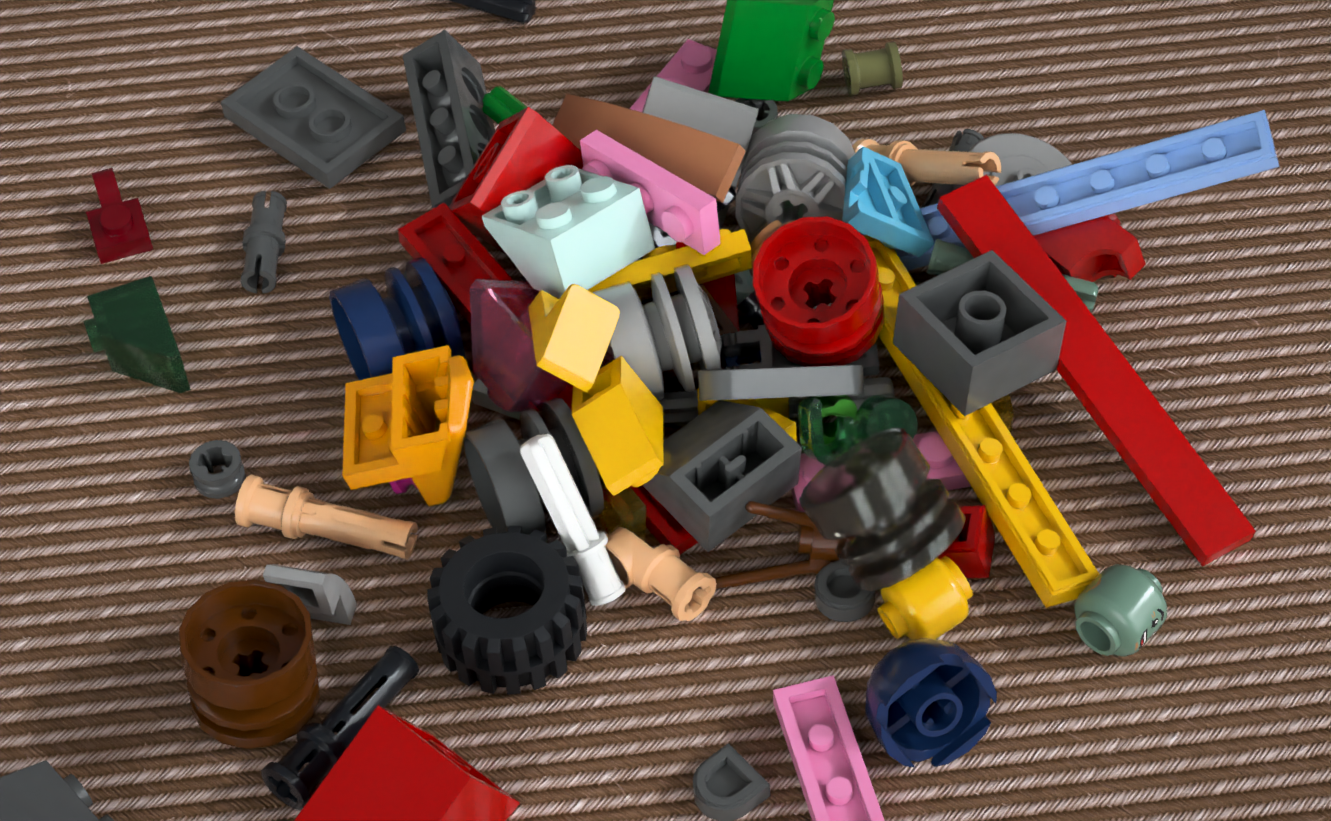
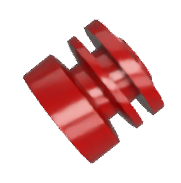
[753,216,884,367]

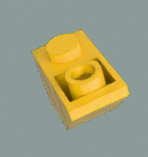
[571,356,664,496]

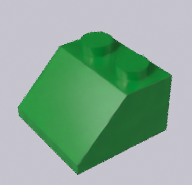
[708,0,835,102]

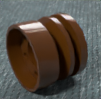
[179,579,320,749]

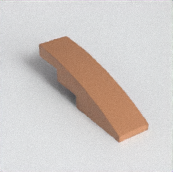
[552,94,746,203]

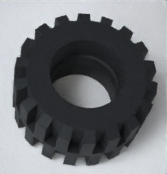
[427,526,587,695]

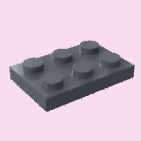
[221,46,406,189]

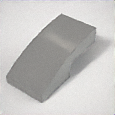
[263,564,357,625]

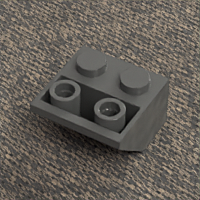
[643,400,802,552]

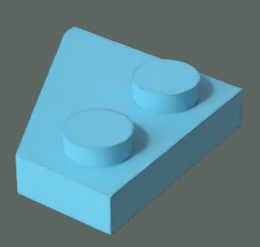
[842,146,935,258]

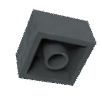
[893,250,1066,416]

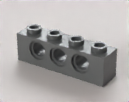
[403,30,495,236]

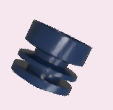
[329,257,466,380]

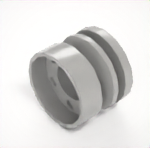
[736,114,855,242]
[593,264,722,401]

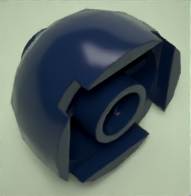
[865,637,997,768]

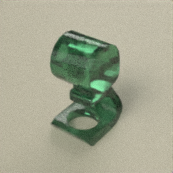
[798,395,918,468]

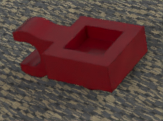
[86,168,154,264]

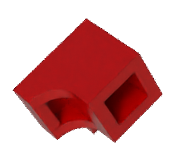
[1034,213,1146,282]

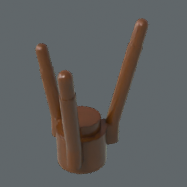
[714,501,850,589]

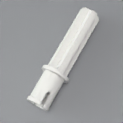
[520,434,626,606]

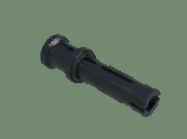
[261,646,419,810]

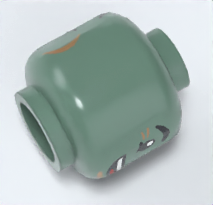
[1074,564,1167,657]

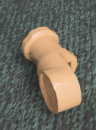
[605,527,717,621]

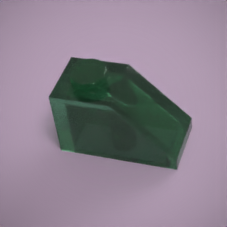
[83,276,191,393]

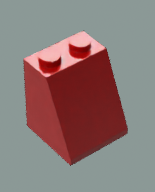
[449,107,583,255]
[294,705,520,821]

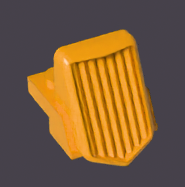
[342,345,474,507]

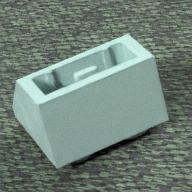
[482,165,656,298]

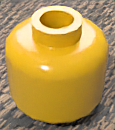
[877,553,973,640]

